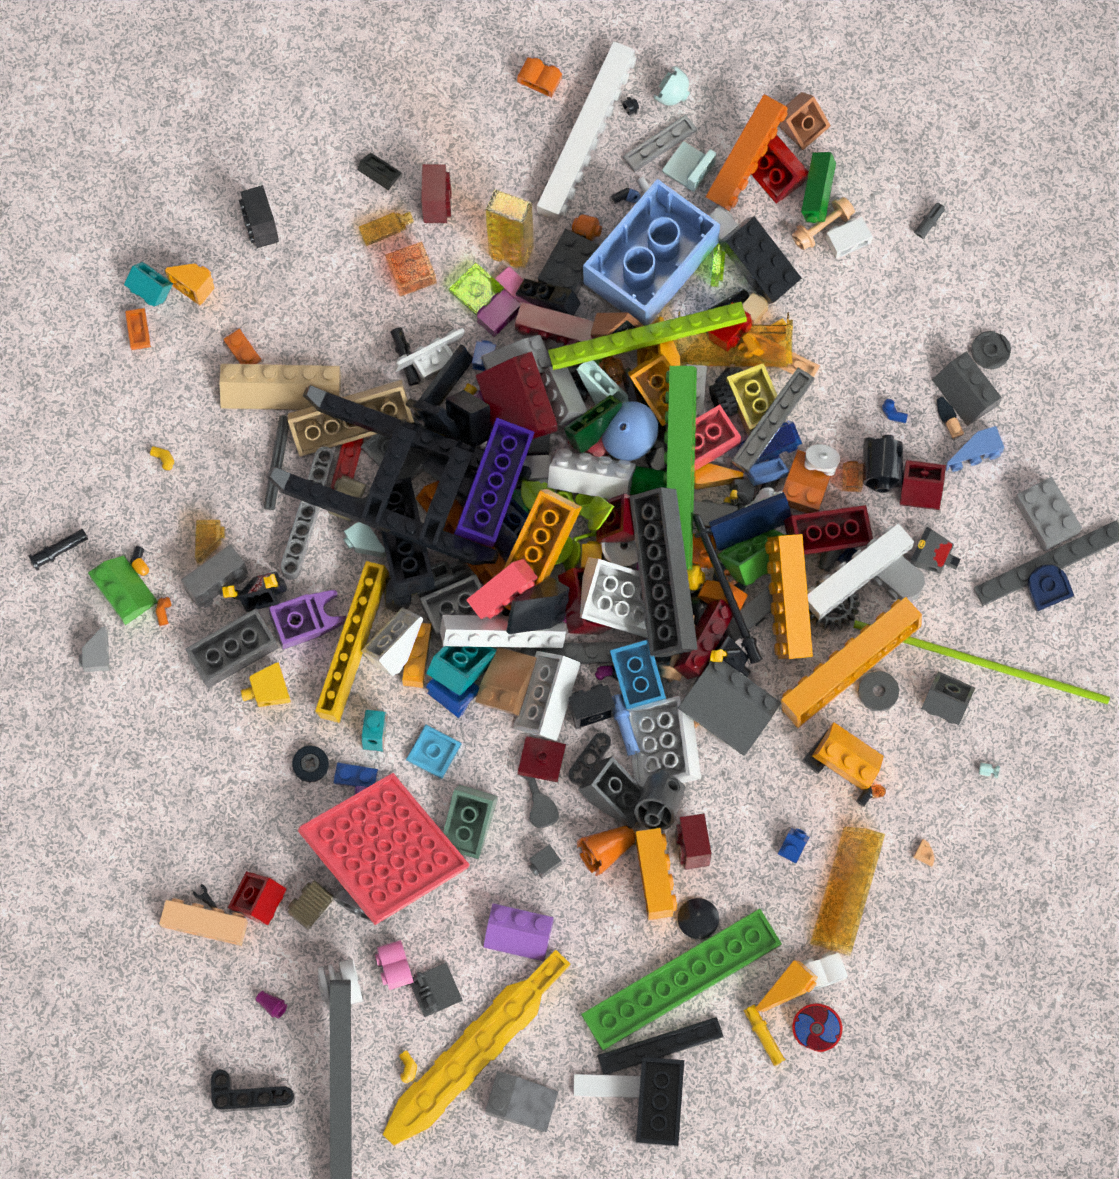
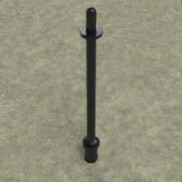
[693,514,763,664]

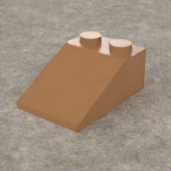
[475,647,537,716]

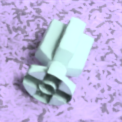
[979,762,1000,778]

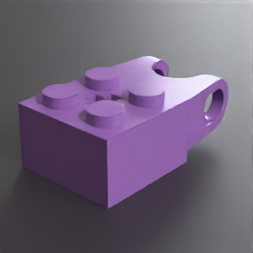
[269,590,347,650]

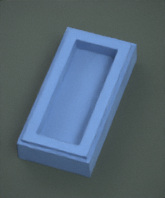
[744,458,790,486]

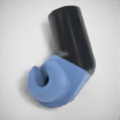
[611,188,641,204]

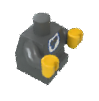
[723,479,755,510]

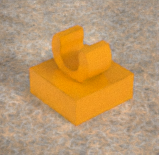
[738,333,765,359]

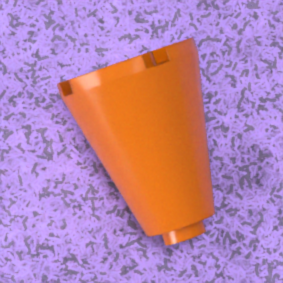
[577,826,636,876]

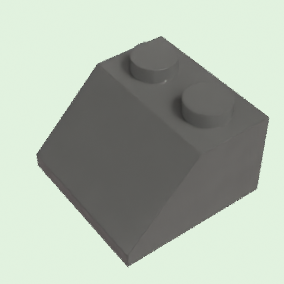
[921,671,975,725]

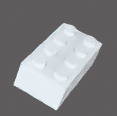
[547,449,636,499]

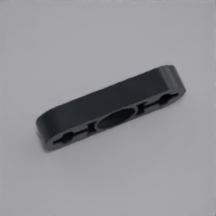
[569,733,611,785]

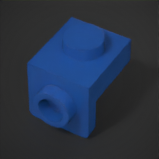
[778,828,810,863]

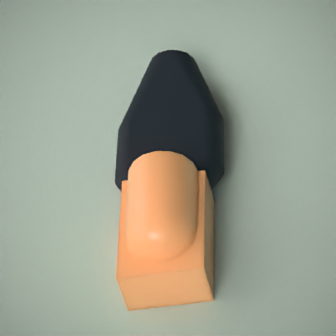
[936,397,964,439]

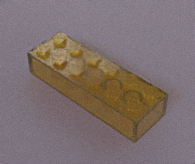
[486,189,534,268]

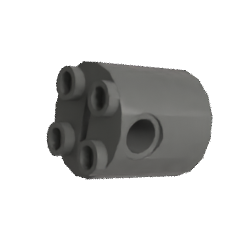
[635,770,686,830]

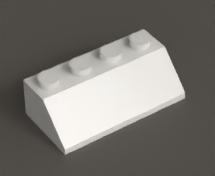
[513,651,580,741]

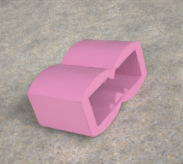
[375,940,414,990]

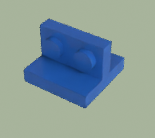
[426,678,479,718]

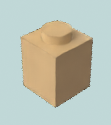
[743,293,769,327]

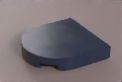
[1028,564,1074,611]

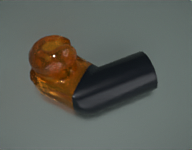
[856,784,886,807]

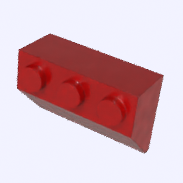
[751,134,809,204]

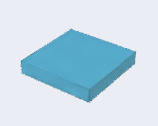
[406,725,462,779]

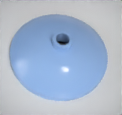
[601,401,658,461]

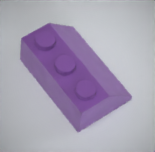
[483,903,554,961]

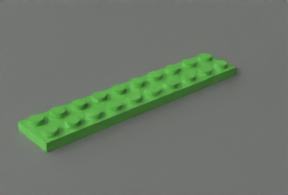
[581,909,782,1051]

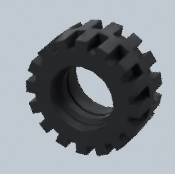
[709,381,738,417]

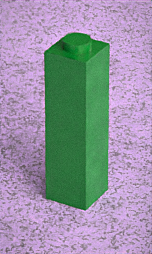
[801,152,836,223]

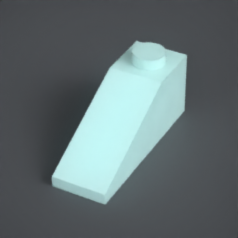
[576,360,629,405]

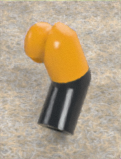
[130,546,149,576]

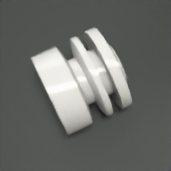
[318,959,363,1010]

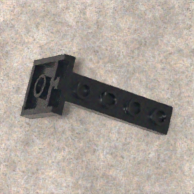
[405,344,473,439]

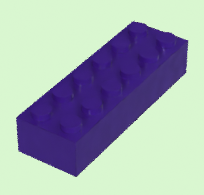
[454,418,535,548]

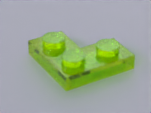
[711,244,725,287]

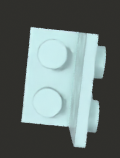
[662,142,716,192]

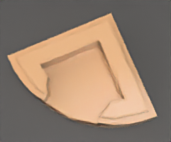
[913,839,934,867]

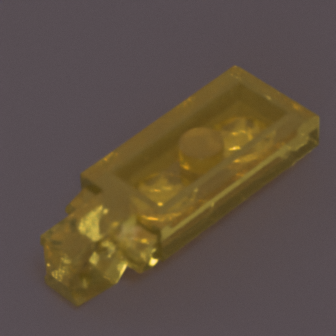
[358,211,414,246]

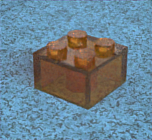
[385,241,437,297]

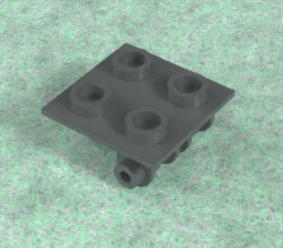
[410,963,463,1017]

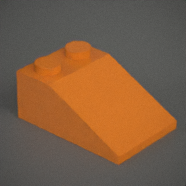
[782,450,831,513]

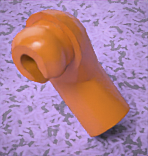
[155,597,172,626]

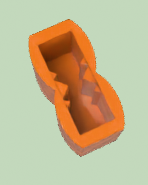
[517,57,562,98]

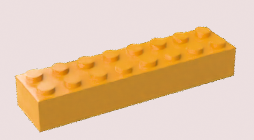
[781,597,922,728]

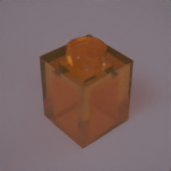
[841,461,863,492]

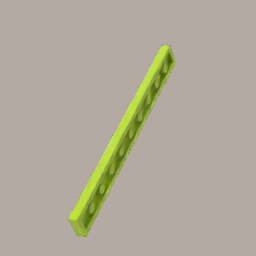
[548,302,747,370]

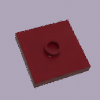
[517,736,566,783]

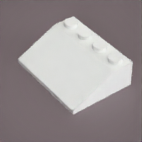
[580,557,648,638]
[626,696,701,788]

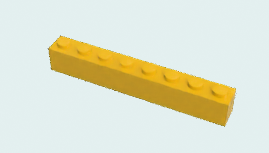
[315,561,390,723]

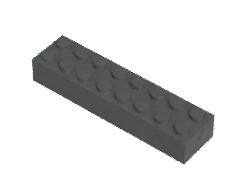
[629,487,698,657]

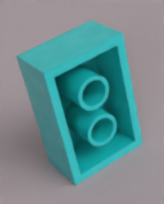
[426,646,497,696]

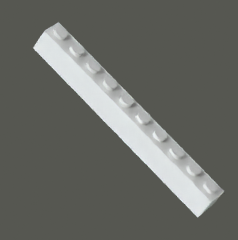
[537,42,637,221]

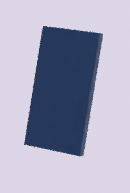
[709,492,792,551]

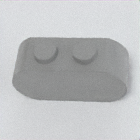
[871,556,925,602]

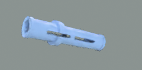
[612,694,640,756]

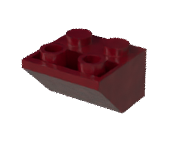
[900,460,946,510]

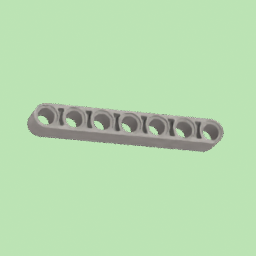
[281,447,335,580]

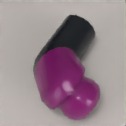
[595,665,619,683]

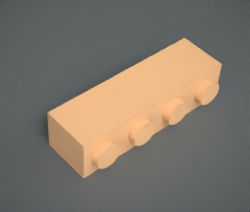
[159,898,248,946]

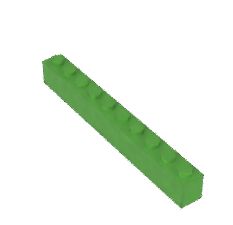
[664,366,697,570]

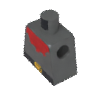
[910,527,961,574]

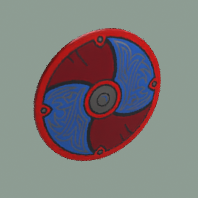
[792,1003,843,1052]

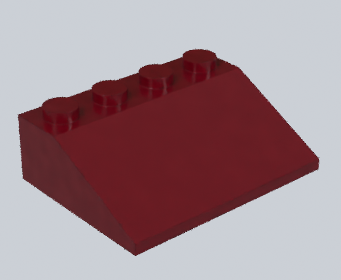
[475,351,558,439]

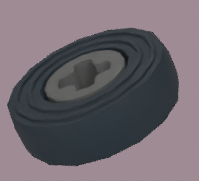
[292,745,329,783]

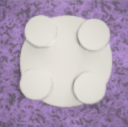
[804,444,840,476]

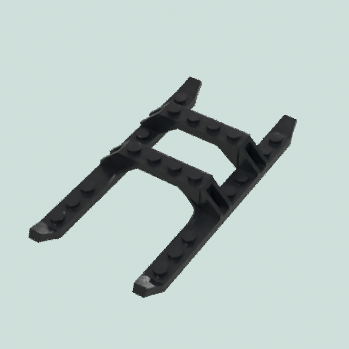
[266,385,532,565]

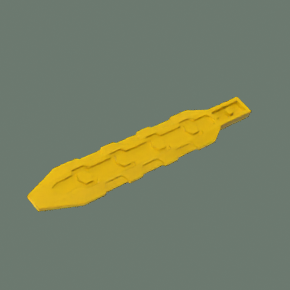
[382,950,571,1146]

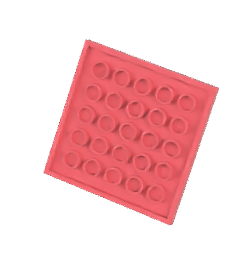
[298,773,470,925]

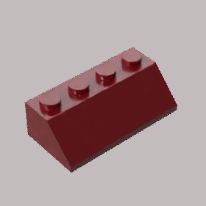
[784,505,873,555]

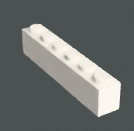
[807,523,914,620]
[440,615,566,648]

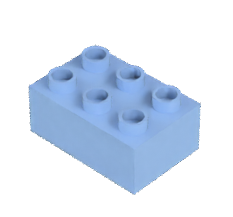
[583,179,720,326]

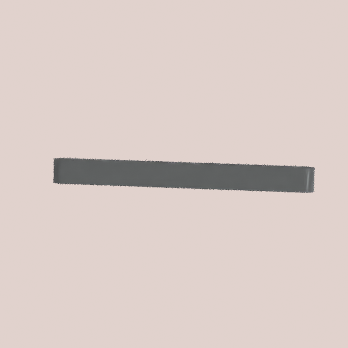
[330,980,352,1179]

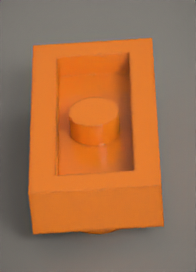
[125,308,151,350]
[223,328,261,364]

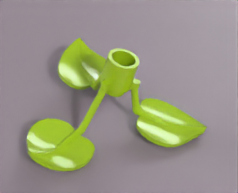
[521,481,608,565]
[556,489,614,571]

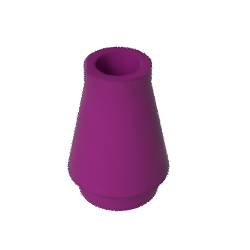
[255,991,287,1019]

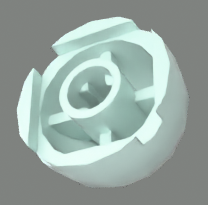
[654,66,690,106]

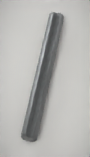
[264,415,289,510]

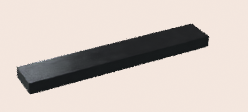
[597,1017,724,1075]

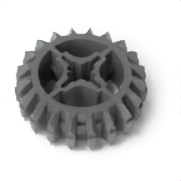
[809,581,860,631]

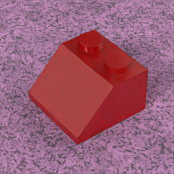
[228,871,287,925]

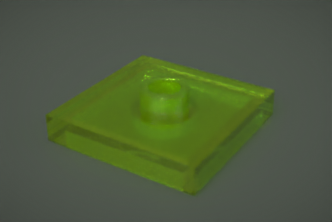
[449,262,504,316]

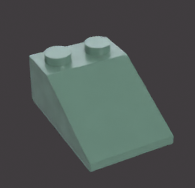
[443,784,498,859]

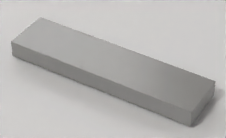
[623,115,697,172]

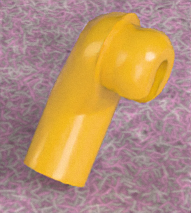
[150,446,174,471]
[399,1050,417,1083]

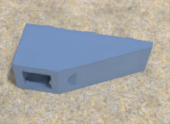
[946,426,1004,472]

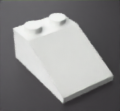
[361,607,423,676]

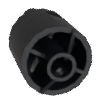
[863,435,903,493]

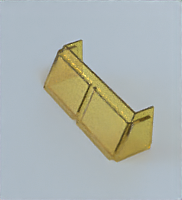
[673,311,793,367]

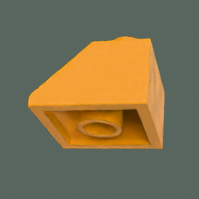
[165,263,214,306]

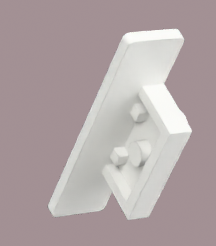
[394,328,465,380]

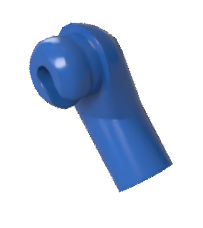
[882,399,908,423]

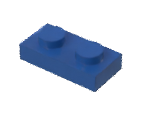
[334,763,378,787]

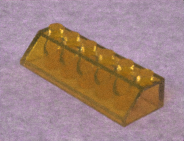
[810,827,885,956]

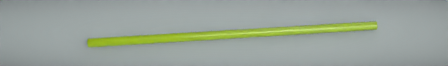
[853,620,1110,704]

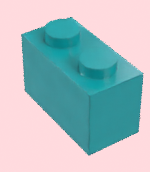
[124,262,173,307]

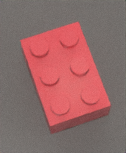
[695,405,741,471]
[466,559,538,619]

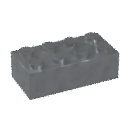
[185,609,278,688]

